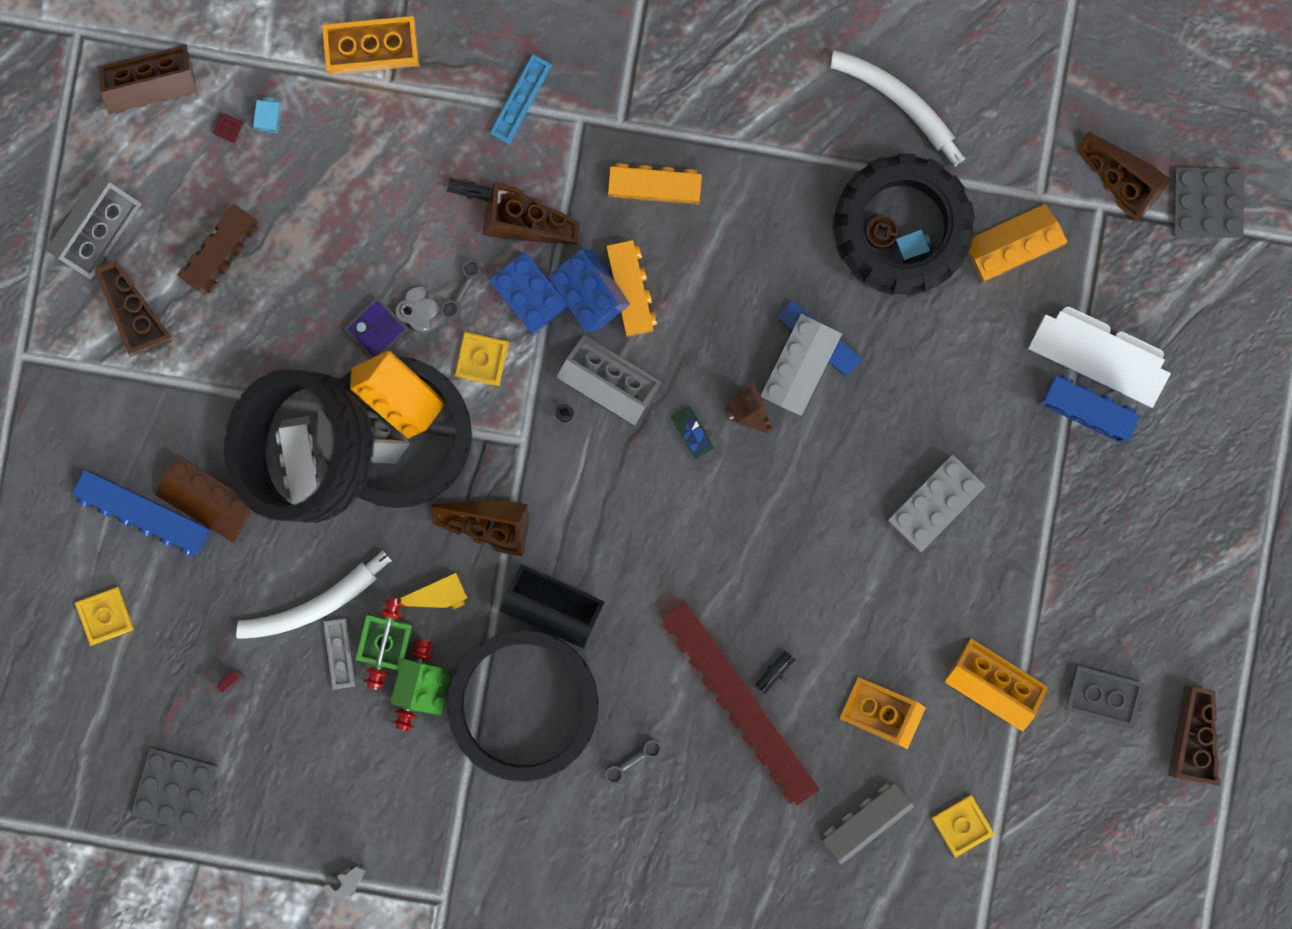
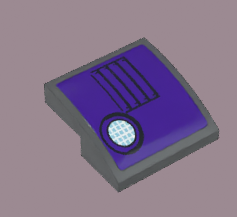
[343,296,409,359]

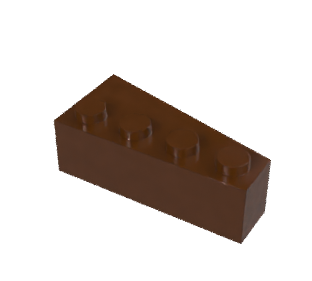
[177,203,258,296]
[95,261,173,357]
[1168,685,1220,786]

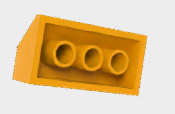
[967,204,1067,284]
[350,350,445,439]
[945,638,1049,731]

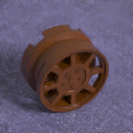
[865,215,898,249]

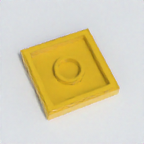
[454,332,509,387]
[75,587,135,646]
[931,794,995,858]

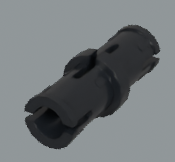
[447,178,492,201]
[556,404,574,423]
[755,651,796,694]

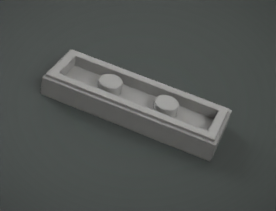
[323,618,356,690]

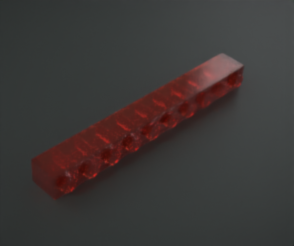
[662,602,819,806]

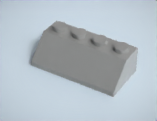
[46,174,141,280]
[760,313,842,416]
[556,335,662,425]
[317,407,410,464]
[821,782,914,865]

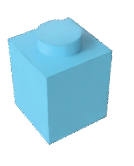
[253,97,282,133]
[894,229,932,263]

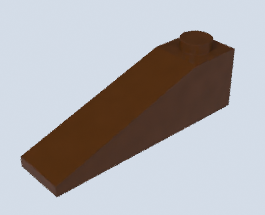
[1077,132,1171,222]
[483,183,580,245]
[725,385,773,434]
[432,500,529,556]

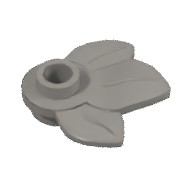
[395,286,441,332]

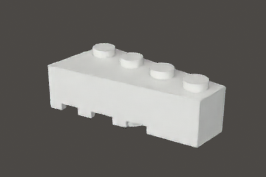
[276,416,319,504]

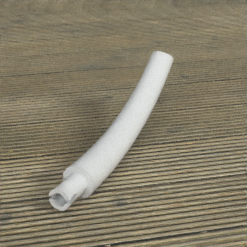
[831,50,966,167]
[237,550,392,639]

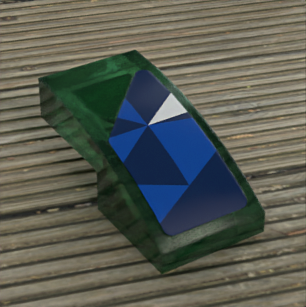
[670,406,714,459]

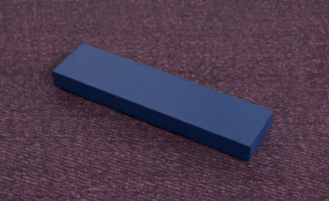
[777,300,862,377]

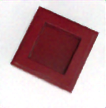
[213,113,244,144]

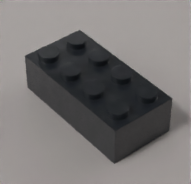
[499,564,605,649]

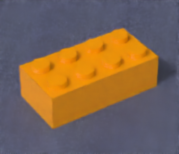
[322,16,420,75]

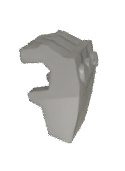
[324,865,367,901]

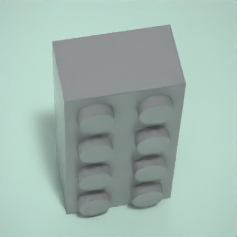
[887,454,986,553]

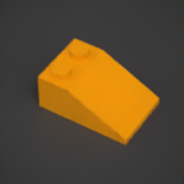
[839,677,926,749]

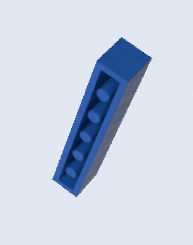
[72,470,211,557]

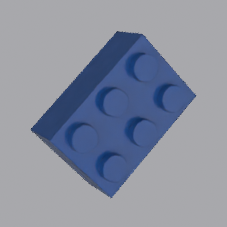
[548,249,630,332]
[489,252,569,336]

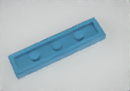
[489,54,553,145]

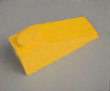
[400,573,468,610]

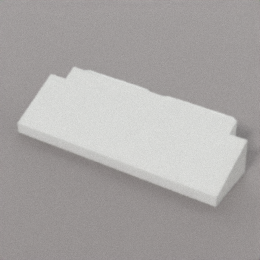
[1028,307,1171,408]

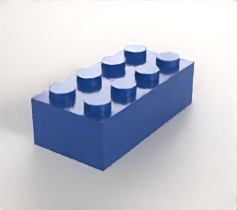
[1039,375,1140,444]

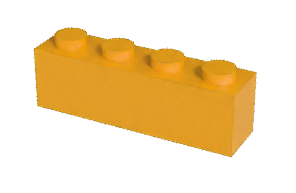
[608,163,702,204]
[606,240,657,337]

